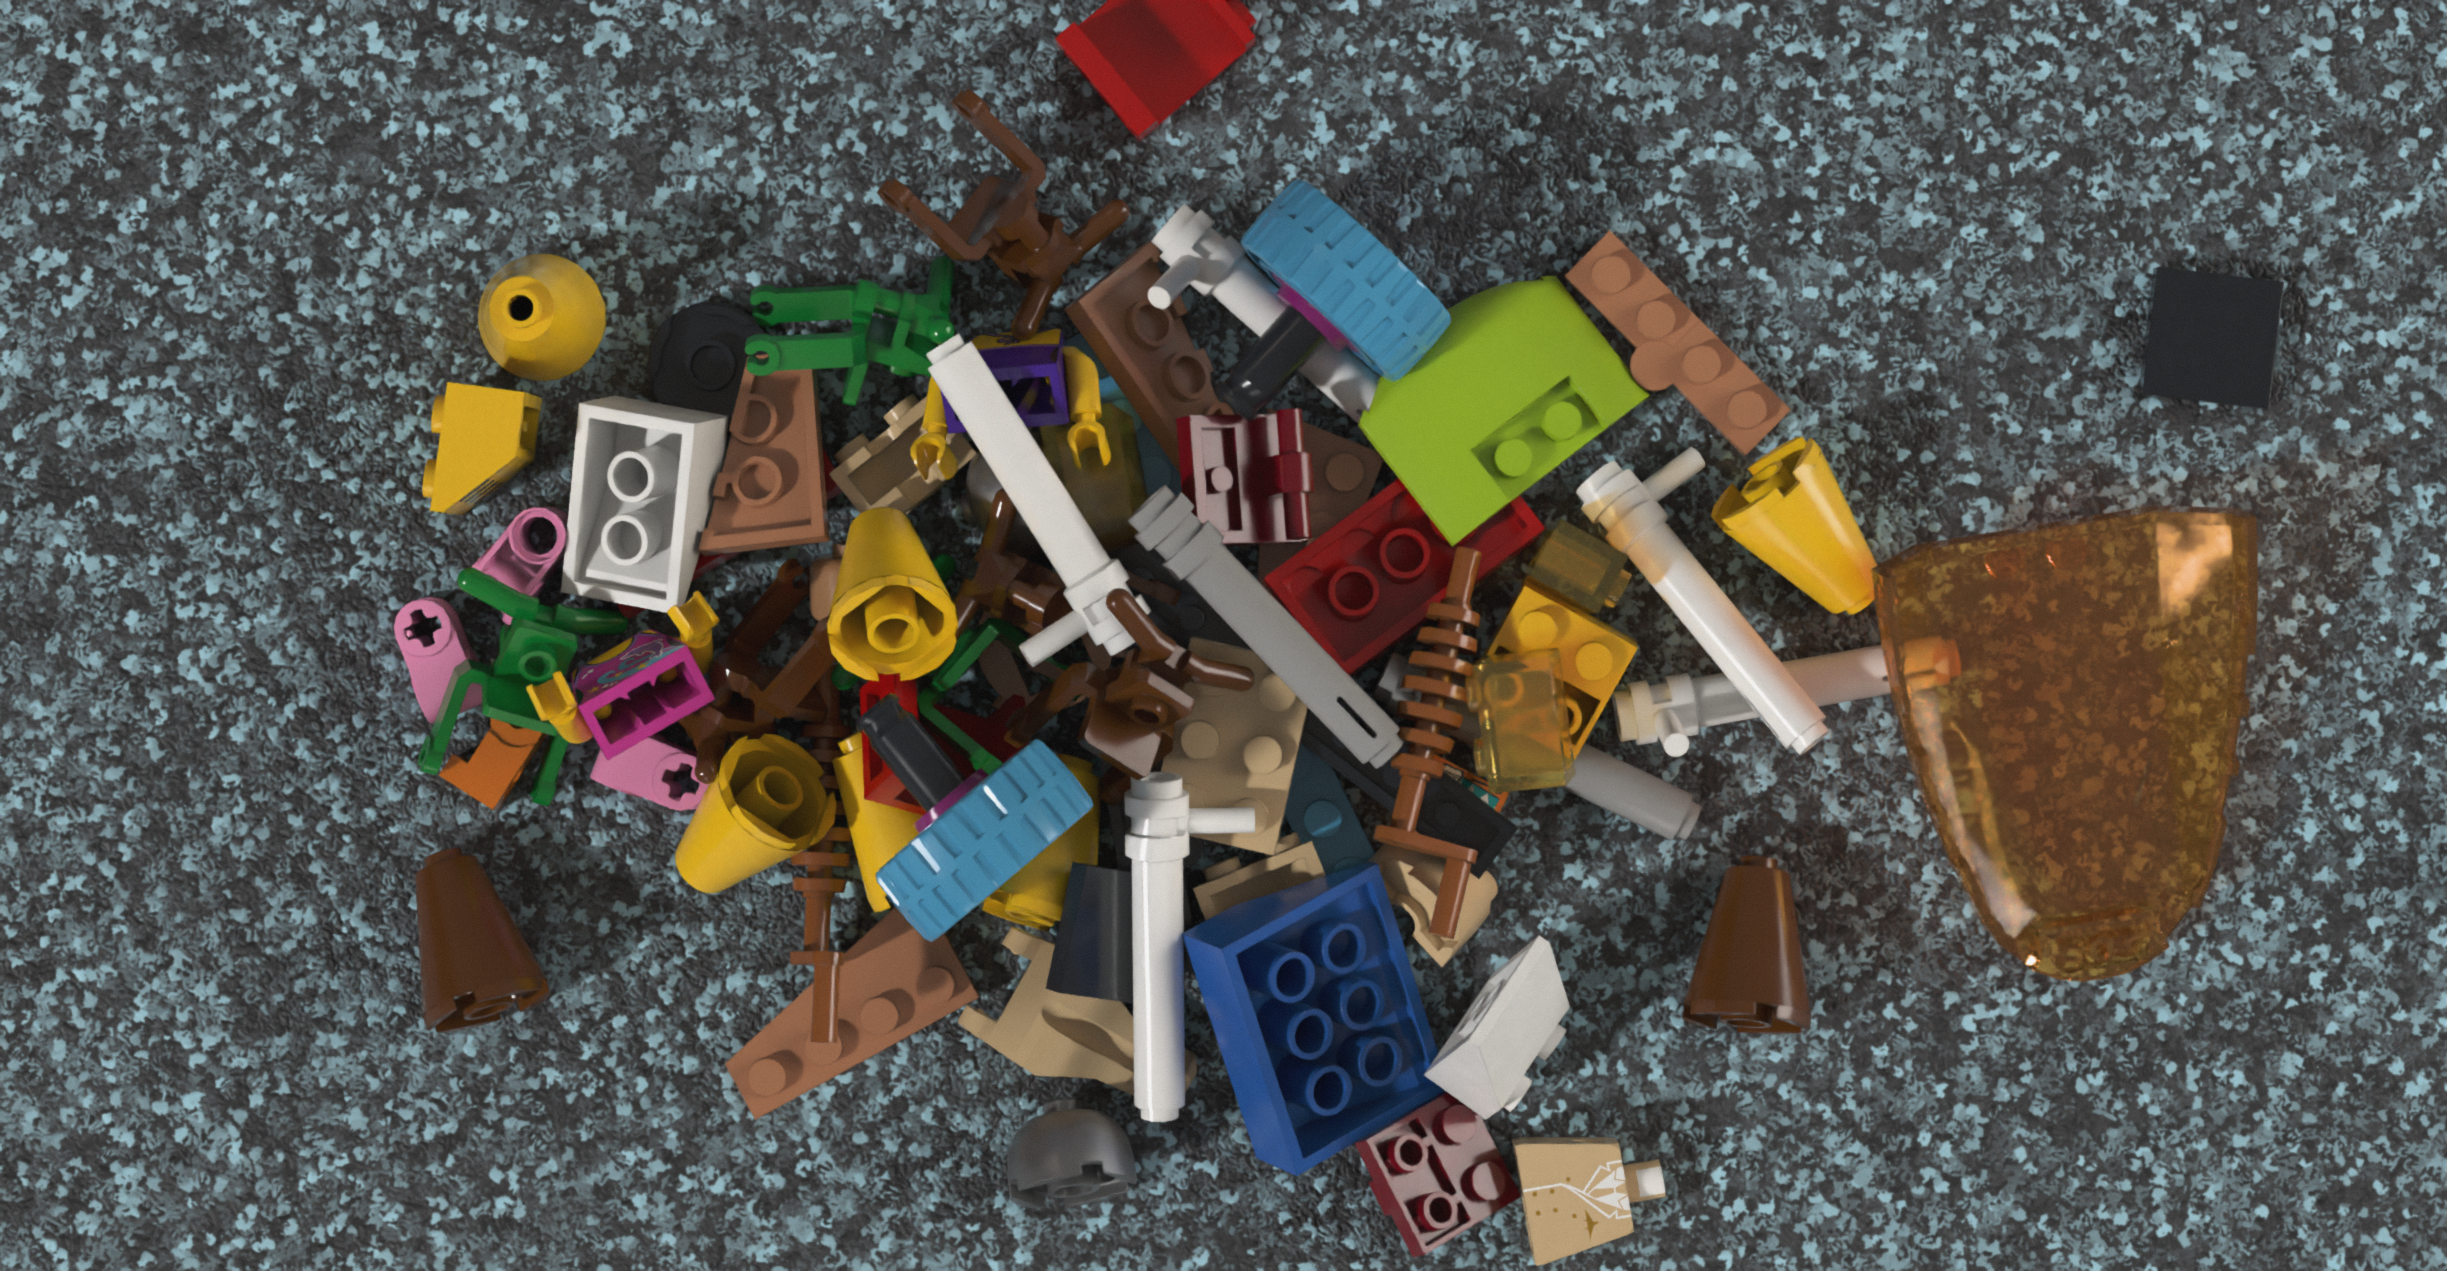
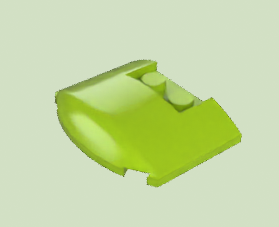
[1357,276,1650,547]

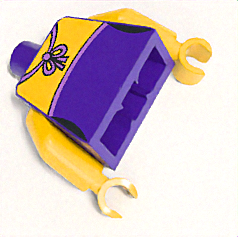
[910,328,1111,480]

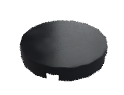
[647,301,767,426]

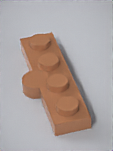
[1563,230,1791,456]

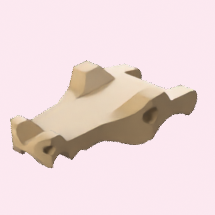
[957,926,1197,1096]

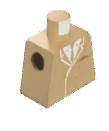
[1512,1137,1666,1266]

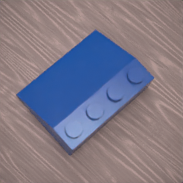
[1182,861,1445,1176]

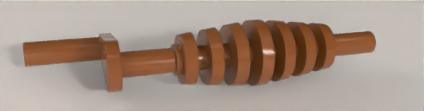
[1373,547,1482,939]
[790,665,853,1043]

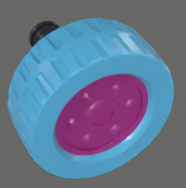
[1215,179,1451,421]
[855,693,1093,942]

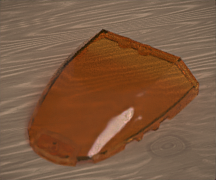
[1871,505,2258,982]

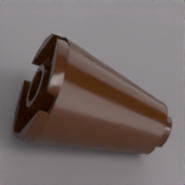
[415,848,551,1033]
[1682,856,1811,1035]

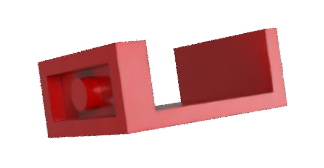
[1055,0,1257,142]
[860,673,1030,815]

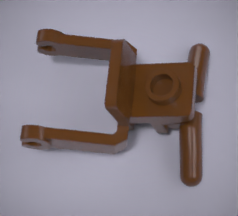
[877,89,1130,341]
[953,488,1182,680]
[677,558,836,784]
[1003,588,1255,806]

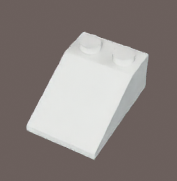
[561,396,729,613]
[1424,935,1570,1120]

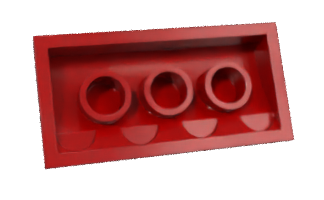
[1263,478,1546,677]

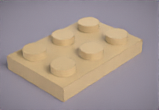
[1161,637,1309,856]

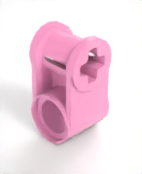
[472,506,568,625]
[394,596,482,724]
[590,733,709,811]

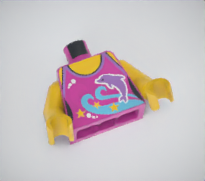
[526,590,720,760]

